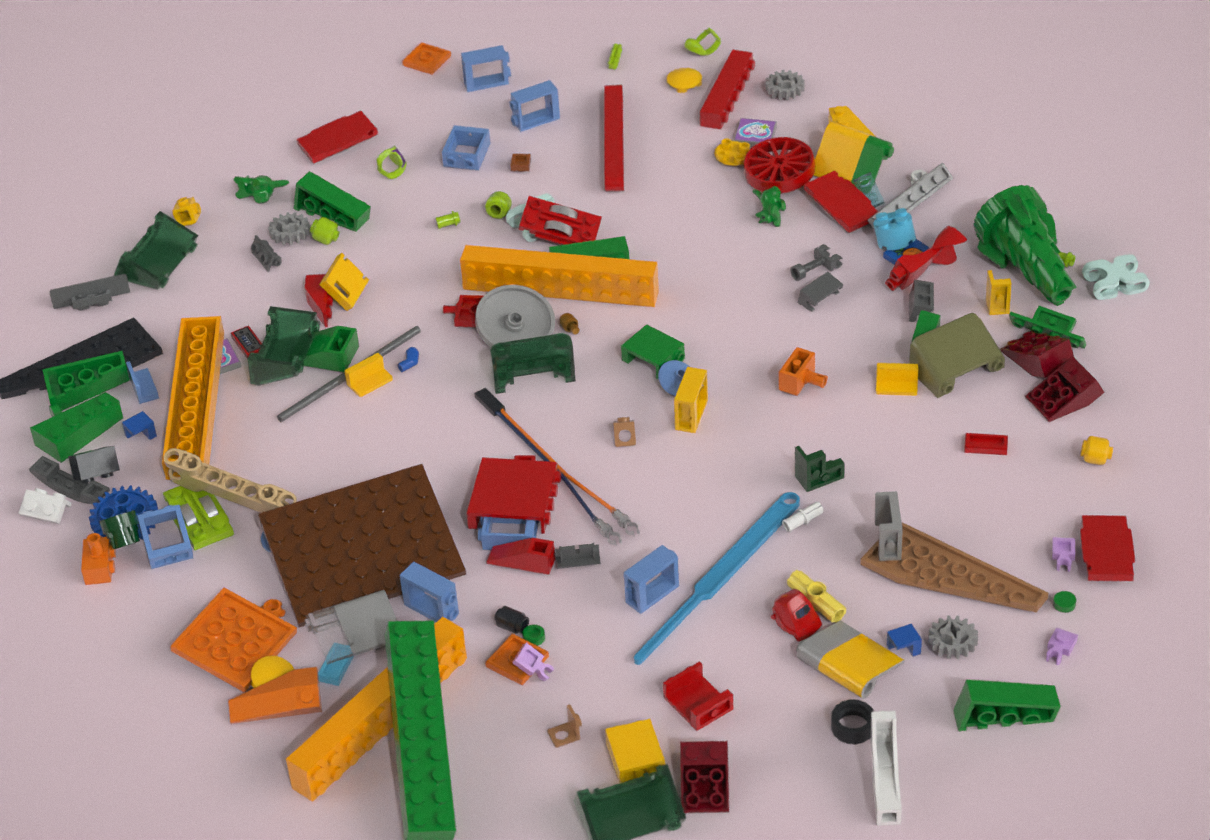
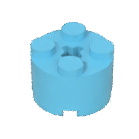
[873,208,916,250]

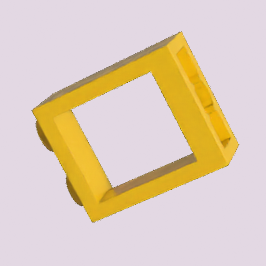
[674,367,708,433]

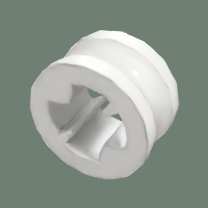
[911,170,927,185]

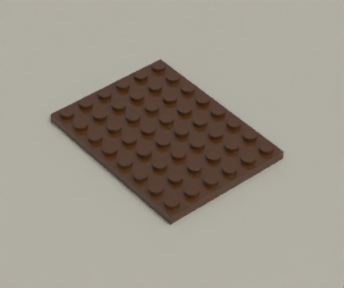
[258,464,466,628]

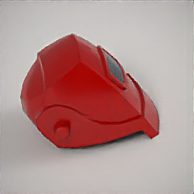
[771,589,822,641]

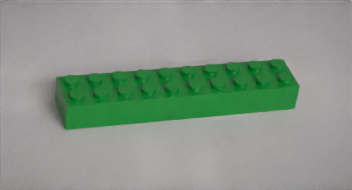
[385,621,456,840]

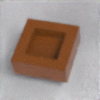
[510,154,531,172]

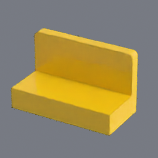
[986,270,1012,315]
[344,353,393,397]
[876,363,918,396]

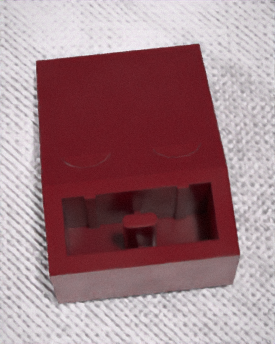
[1000,331,1075,378]
[1025,356,1105,422]
[680,741,729,813]

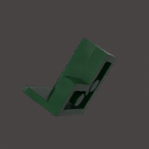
[795,446,845,492]

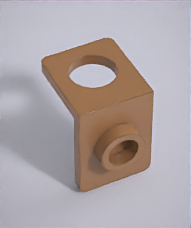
[613,417,636,447]
[547,704,582,748]

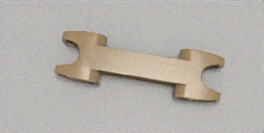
[164,448,297,513]

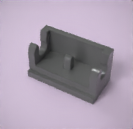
[798,272,843,312]
[909,279,934,322]

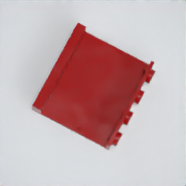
[467,457,561,534]

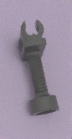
[790,244,843,281]

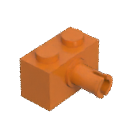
[779,347,828,396]
[81,533,116,585]

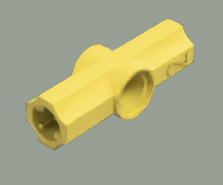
[787,570,846,623]

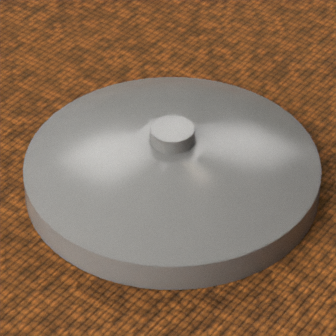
[475,285,555,356]

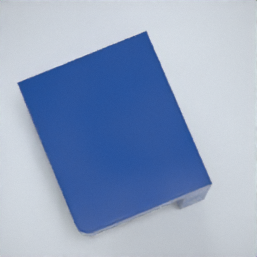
[122,411,157,440]
[887,623,922,657]

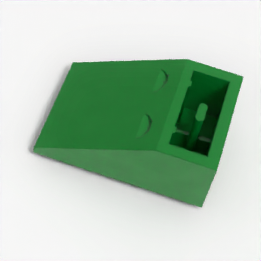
[289,326,359,372]

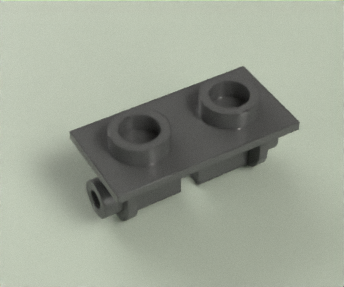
[251,235,282,272]
[555,543,601,569]

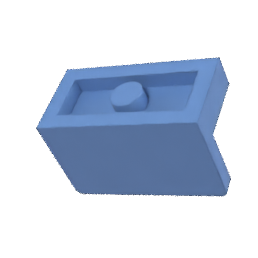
[126,361,159,404]

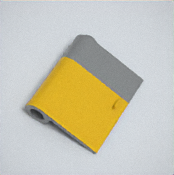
[796,620,904,699]

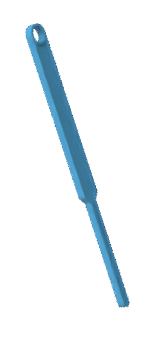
[634,492,800,665]

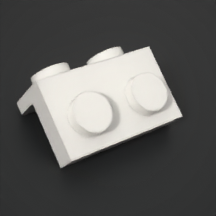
[19,488,72,524]

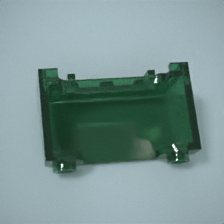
[114,211,199,290]
[248,306,320,386]
[490,333,576,394]
[574,764,686,840]

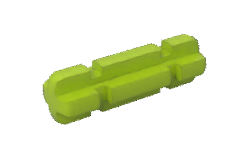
[608,43,622,70]

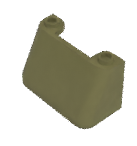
[909,313,1005,398]

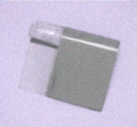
[304,590,397,664]

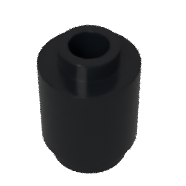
[495,606,529,634]

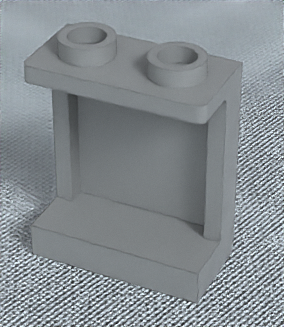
[874,491,903,561]

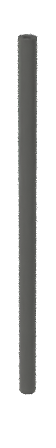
[277,326,421,422]

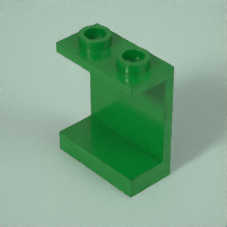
[621,324,685,380]

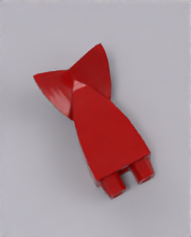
[885,226,967,291]

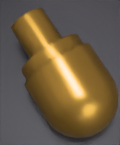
[559,313,580,335]

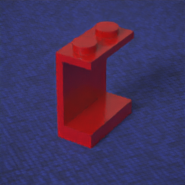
[663,661,734,731]

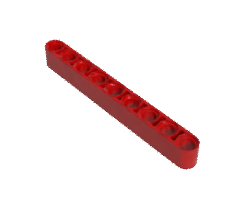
[604,85,624,191]

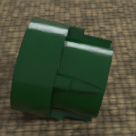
[99,510,140,550]

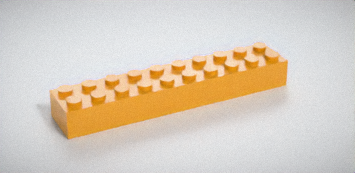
[460,245,659,307]
[162,316,225,480]
[286,617,467,802]

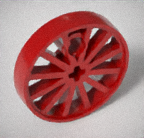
[744,137,816,193]

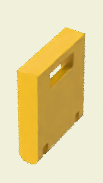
[319,253,369,311]

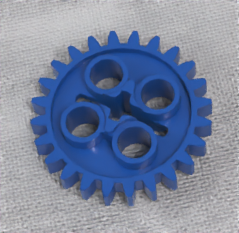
[89,485,158,544]

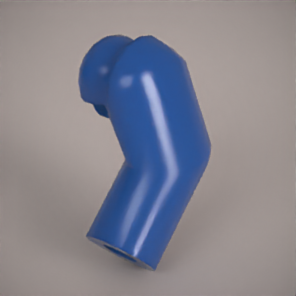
[397,347,419,372]

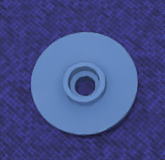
[658,360,690,396]

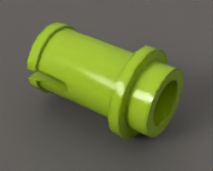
[435,211,461,229]
[1059,252,1076,268]

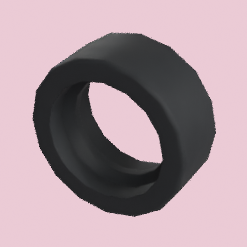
[831,699,874,744]

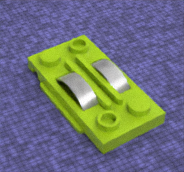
[163,486,234,550]

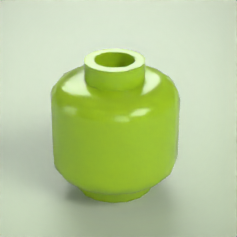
[485,191,512,219]
[310,217,340,245]

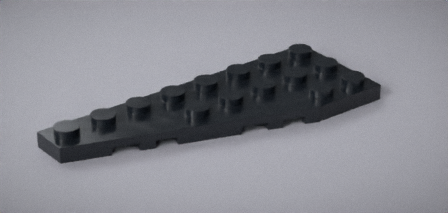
[0,317,163,400]

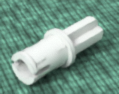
[782,502,823,532]

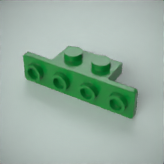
[1009,306,1086,349]

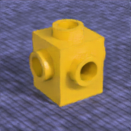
[172,197,201,227]

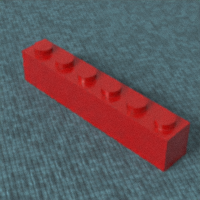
[700,49,755,130]

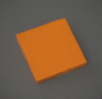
[402,42,451,75]
[485,633,549,686]

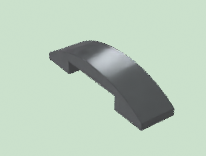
[29,456,110,504]

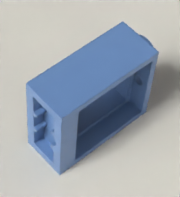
[461,45,511,92]
[509,80,560,132]
[442,125,491,170]
[137,505,193,569]
[478,517,539,550]
[624,545,679,614]
[400,562,459,622]

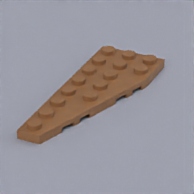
[861,522,1049,613]

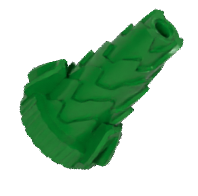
[973,185,1077,306]

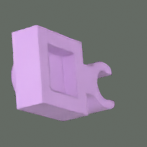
[1052,537,1075,572]
[1046,627,1078,665]
[512,643,554,681]

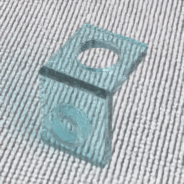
[853,172,885,208]

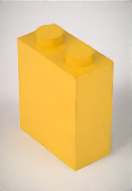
[605,719,666,786]

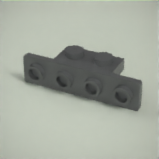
[49,274,130,310]

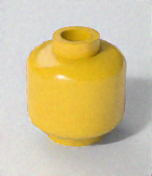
[1080,436,1113,465]

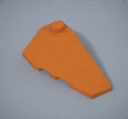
[228,667,322,724]

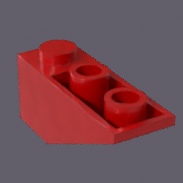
[305,274,333,327]
[487,538,555,575]

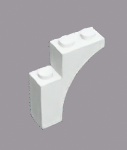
[871,711,902,825]

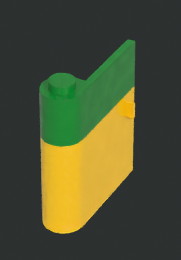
[814,121,894,196]

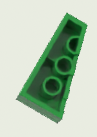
[293,171,371,232]
[43,351,130,411]
[30,392,123,463]
[953,679,1061,732]

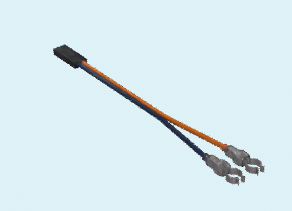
[474,387,640,547]

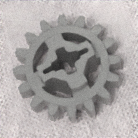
[766,70,805,100]
[268,212,310,245]
[929,615,978,659]

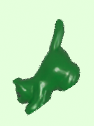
[234,175,289,204]
[753,186,786,227]

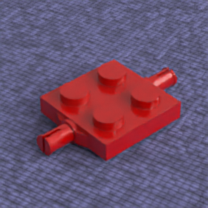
[443,295,484,327]

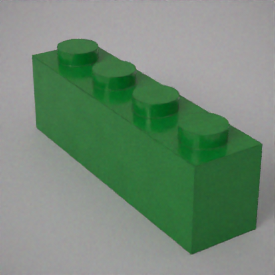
[549,236,629,259]

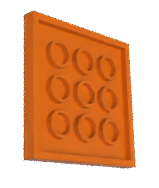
[171,587,297,693]

